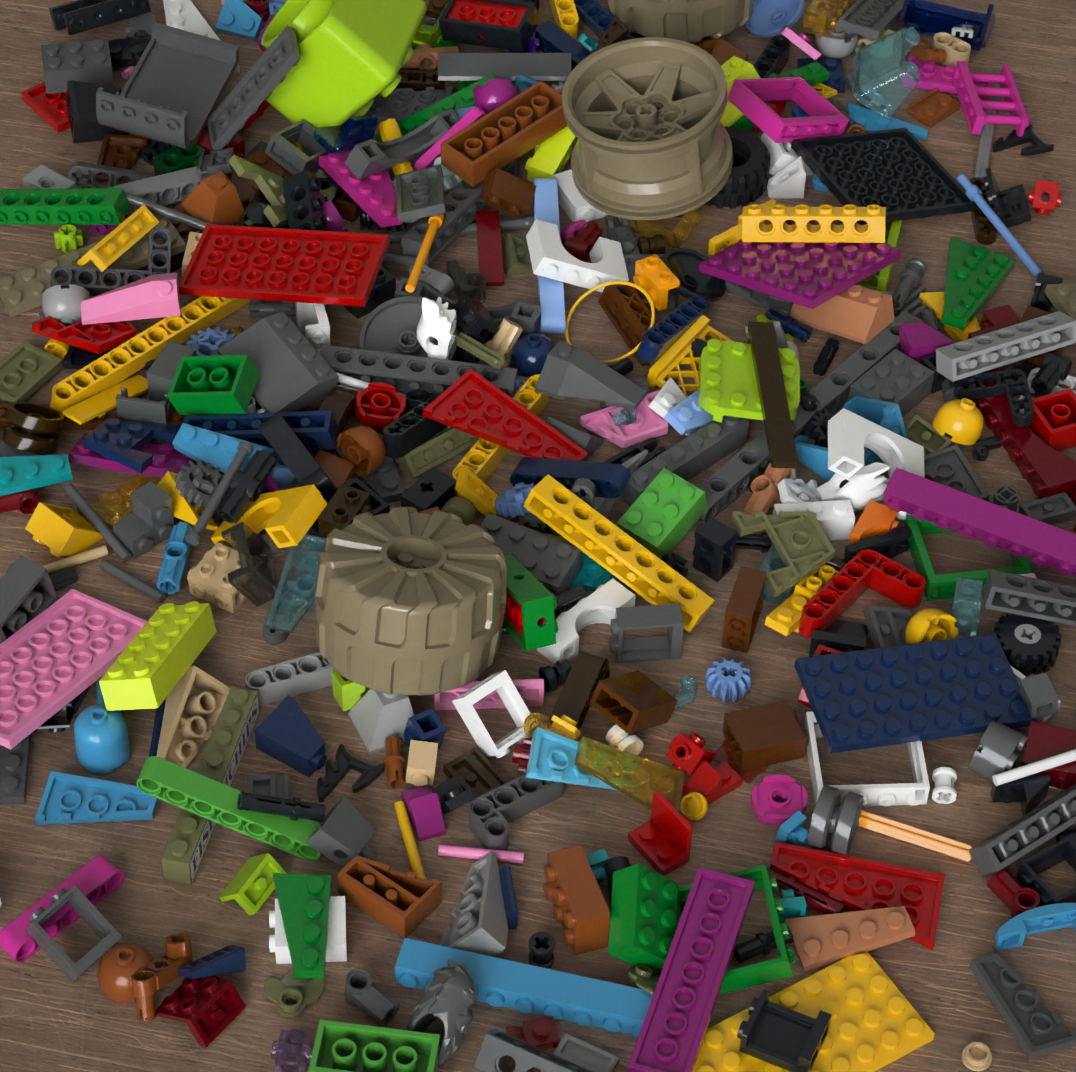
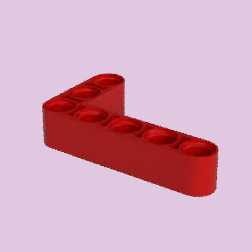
[799,549,926,638]

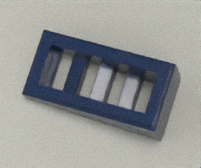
[179,945,246,979]

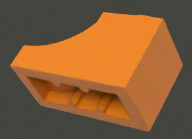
[849,500,900,545]

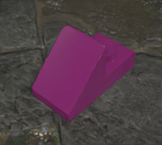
[402,785,446,841]

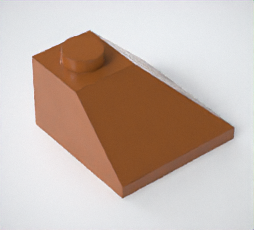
[181,170,244,232]

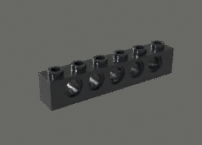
[283,170,327,231]

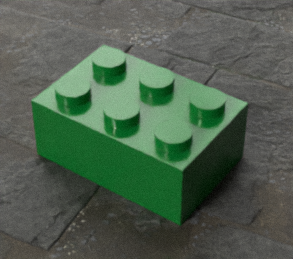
[167,355,260,415]
[608,863,679,972]

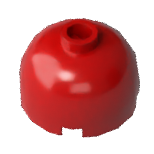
[355,382,406,432]

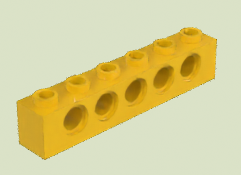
[742,204,886,243]

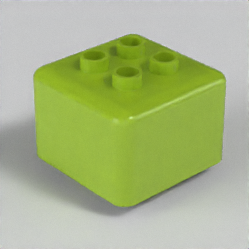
[261,0,427,139]

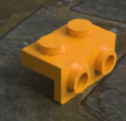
[633,254,680,311]

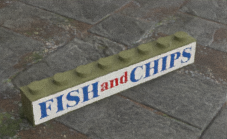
[161,686,259,885]

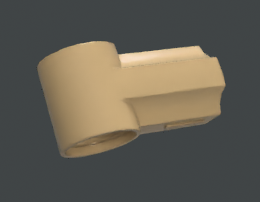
[484,318,523,367]

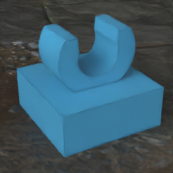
[774,810,809,847]

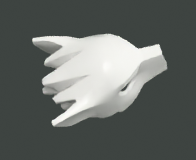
[416,297,457,360]
[815,462,889,512]

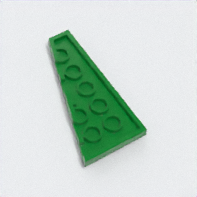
[941,237,1016,331]

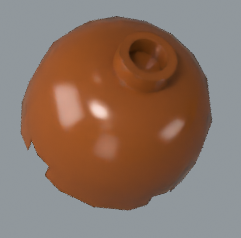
[337,425,386,477]
[97,942,154,1004]

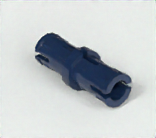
[765,308,812,343]

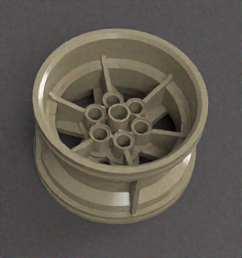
[562,37,733,221]

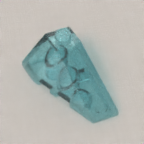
[265,534,327,633]

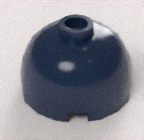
[510,332,555,377]

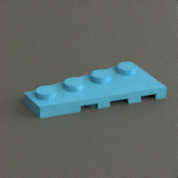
[526,727,639,792]

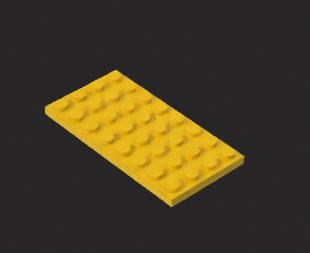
[693,952,935,1072]

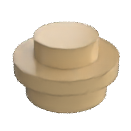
[961,1042,992,1071]

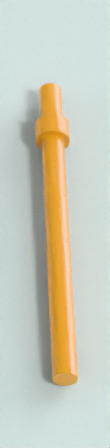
[405,205,446,293]

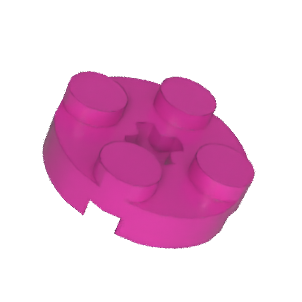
[751,774,808,826]

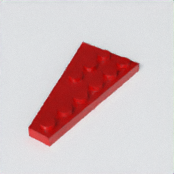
[770,841,945,950]

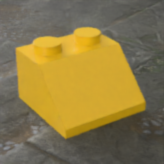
[25,502,103,558]

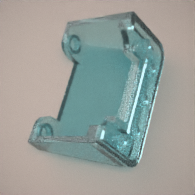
[852,27,920,119]

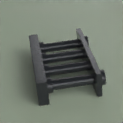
[49,0,151,35]

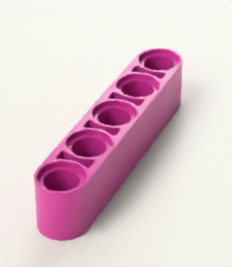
[0,855,125,963]

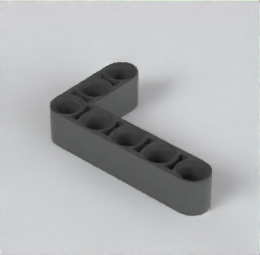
[50,227,171,296]

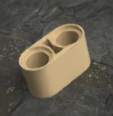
[932,32,971,67]

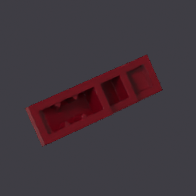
[476,210,504,286]

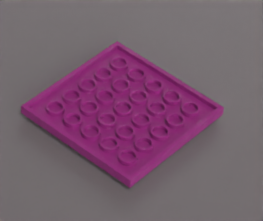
[699,220,901,309]

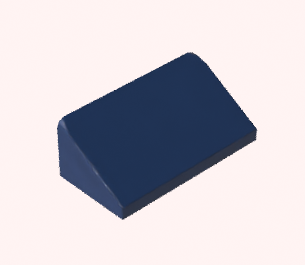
[499,865,518,930]

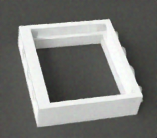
[804,712,930,807]

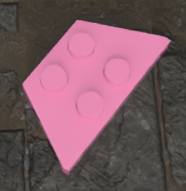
[580,389,668,449]

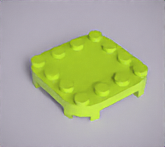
[697,339,800,423]

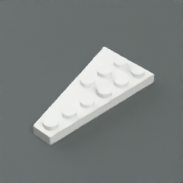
[163,0,240,73]

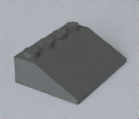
[217,311,339,413]

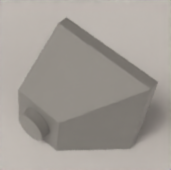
[348,689,414,755]

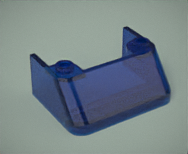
[900,0,996,51]

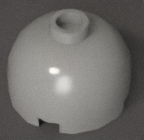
[815,21,858,59]
[42,284,90,326]

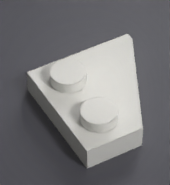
[648,378,690,436]
[777,478,821,503]

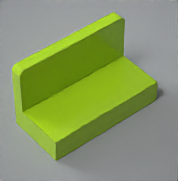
[219,853,286,916]

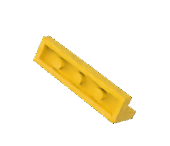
[76,205,160,272]

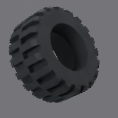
[705,126,770,209]

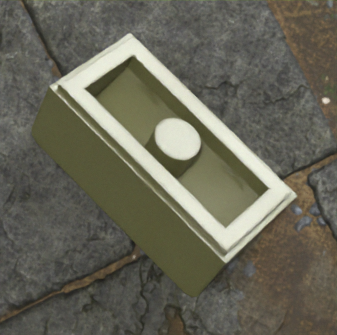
[502,233,533,275]
[905,414,956,454]

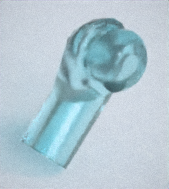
[613,408,637,426]
[673,675,698,710]

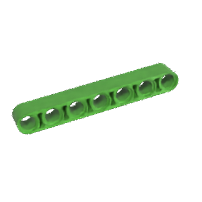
[137,756,321,861]

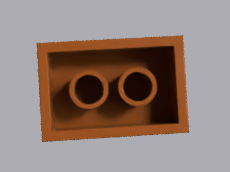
[543,844,610,956]

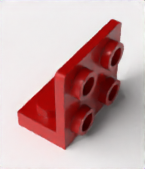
[628,791,693,876]

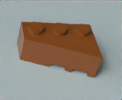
[337,855,442,938]

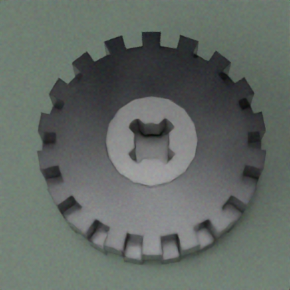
[993,613,1061,677]

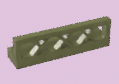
[392,426,479,478]

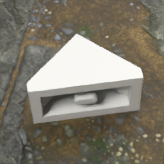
[767,156,806,199]

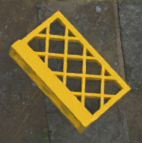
[646,315,735,398]

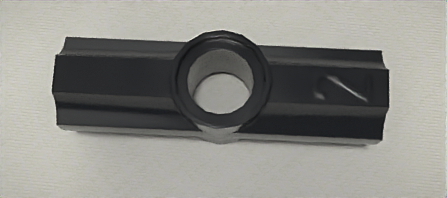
[216,449,277,523]

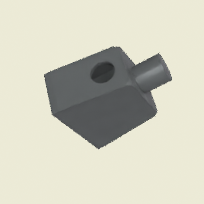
[306,797,378,867]

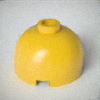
[932,398,984,445]
[905,608,958,644]

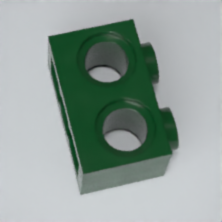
[153,144,206,176]

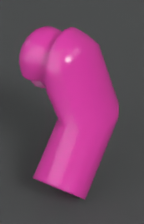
[561,220,587,243]

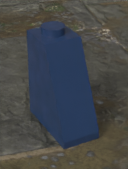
[255,695,327,778]

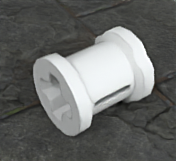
[932,767,957,804]

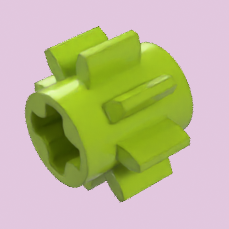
[54,224,84,254]

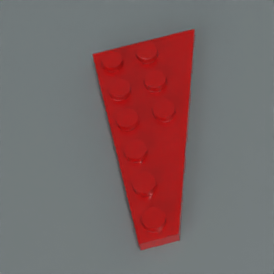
[422,368,588,461]

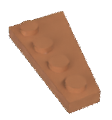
[785,906,916,972]

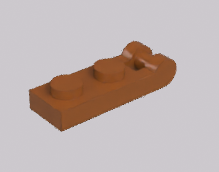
[896,31,946,62]

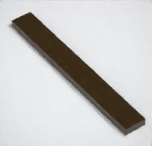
[748,321,798,469]

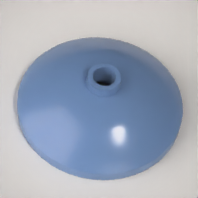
[745,0,805,38]

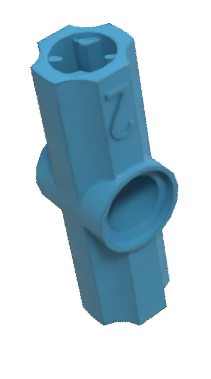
[156,522,194,595]

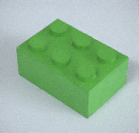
[617,468,708,558]

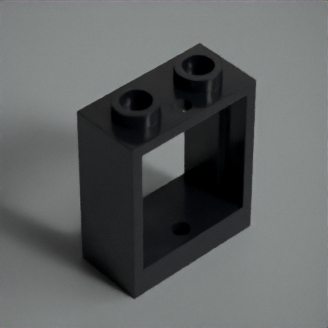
[1016,834,1076,907]

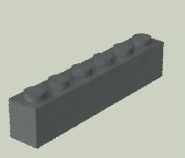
[621,416,749,507]

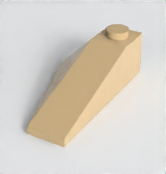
[157,665,230,768]

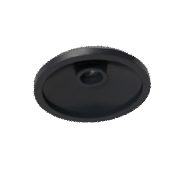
[661,248,726,302]

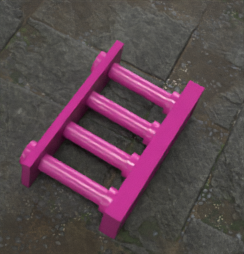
[952,61,1030,137]

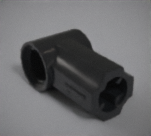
[1030,272,1063,312]
[1030,351,1072,396]

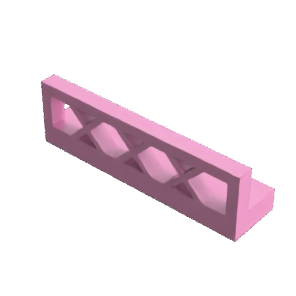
[434,678,544,711]

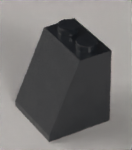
[66,80,128,143]

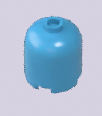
[74,704,131,775]

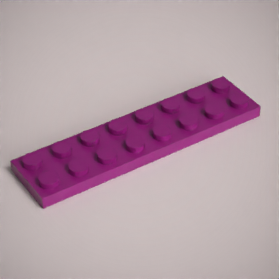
[628,867,755,1072]

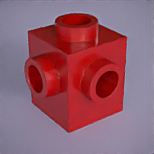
[1028,179,1062,215]
[666,732,717,775]

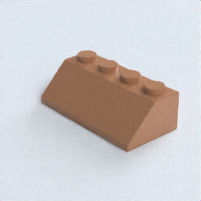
[789,285,895,344]

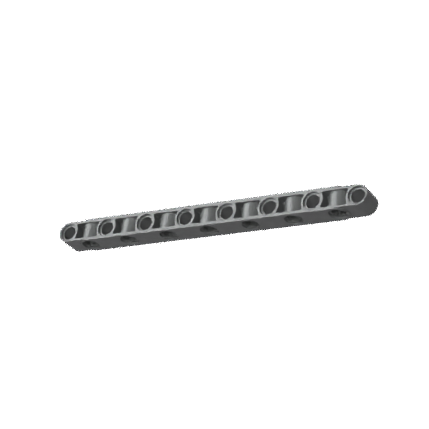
[698,311,927,523]

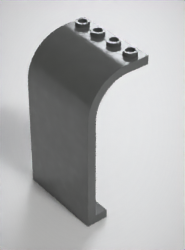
[96,22,239,150]

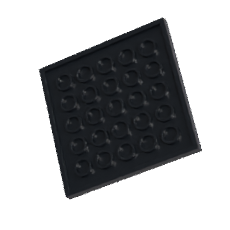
[791,128,977,225]

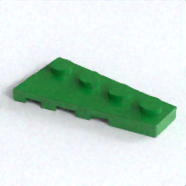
[273,873,332,979]

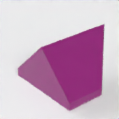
[898,322,957,363]

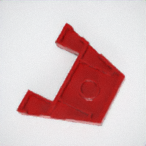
[32,316,136,354]

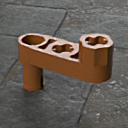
[131,933,193,1022]

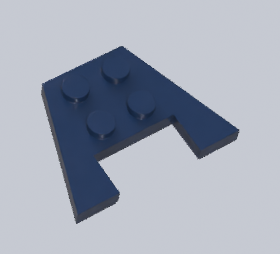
[84,418,182,473]

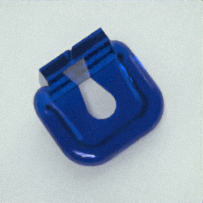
[314,114,378,154]

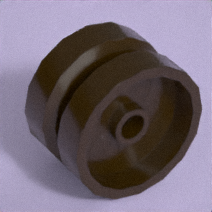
[2,402,64,454]

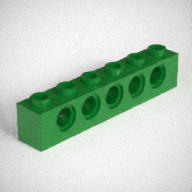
[0,188,130,225]

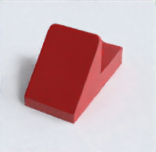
[681,760,742,805]

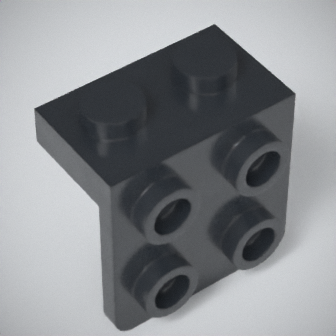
[983,167,1031,228]
[809,620,869,657]

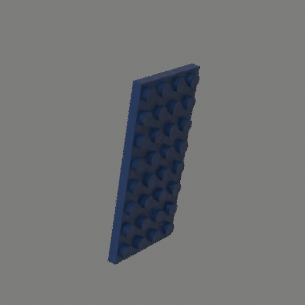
[794,633,1035,753]

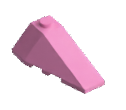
[81,272,181,325]

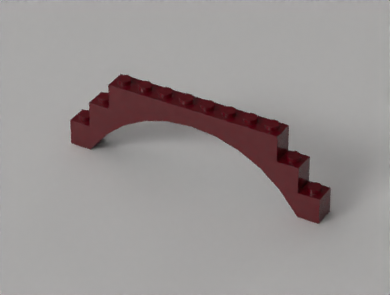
[963,304,1076,506]

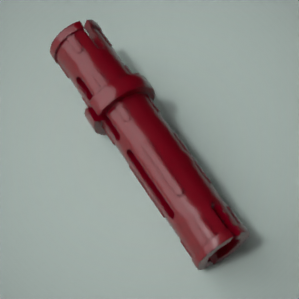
[767,867,846,914]

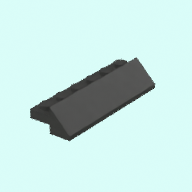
[438,53,571,81]

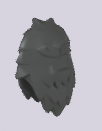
[407,959,479,1064]

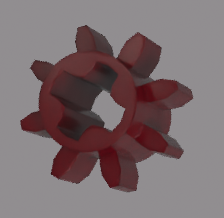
[512,738,532,772]

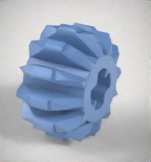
[705,657,751,703]

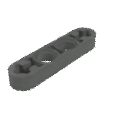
[68,162,155,188]

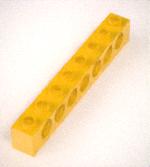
[523,474,715,633]

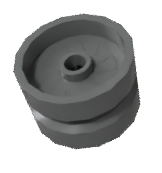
[808,785,864,855]

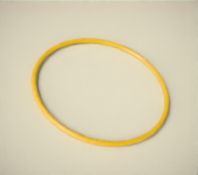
[565,281,655,364]

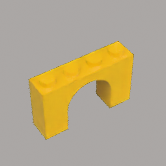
[211,484,327,553]

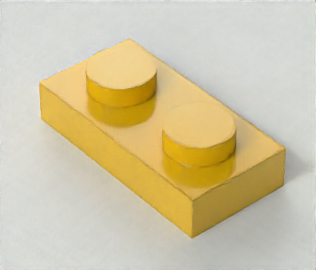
[455,467,498,516]

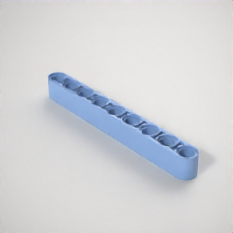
[533,178,565,334]

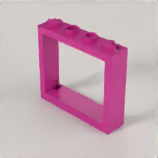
[728,77,849,143]

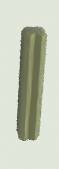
[455,332,506,369]

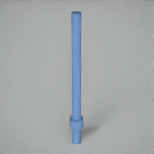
[957,174,1043,278]

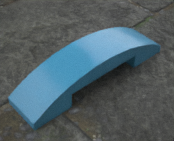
[993,903,1076,952]

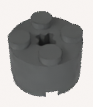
[968,720,1028,781]

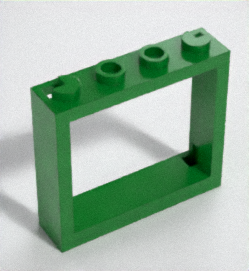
[905,505,1032,601]
[676,864,796,995]

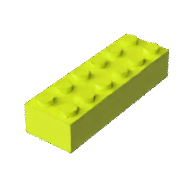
[99,601,217,711]

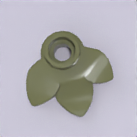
[628,965,661,994]
[264,968,324,1017]

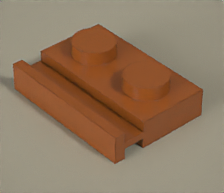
[906,88,961,128]

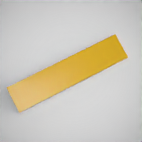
[62,374,148,425]

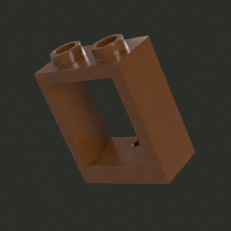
[722,566,767,653]

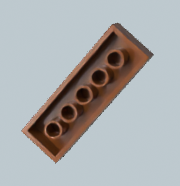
[441,80,568,187]

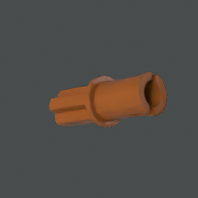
[383,735,405,789]

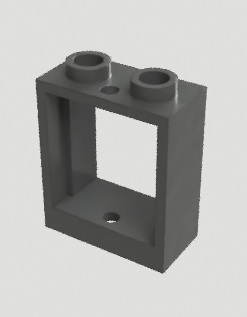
[265,119,338,175]
[609,603,684,663]
[25,885,122,982]

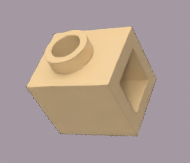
[405,740,438,786]

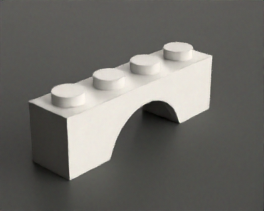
[537,578,636,664]

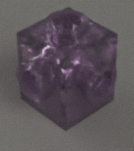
[271,1029,314,1072]

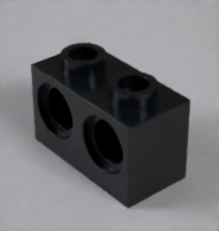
[692,517,737,582]

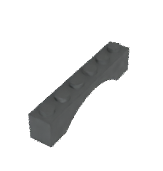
[345,109,460,180]
[395,277,541,337]

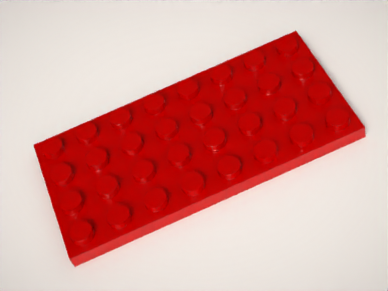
[179,224,390,307]

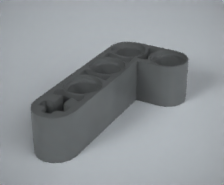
[469,774,565,851]

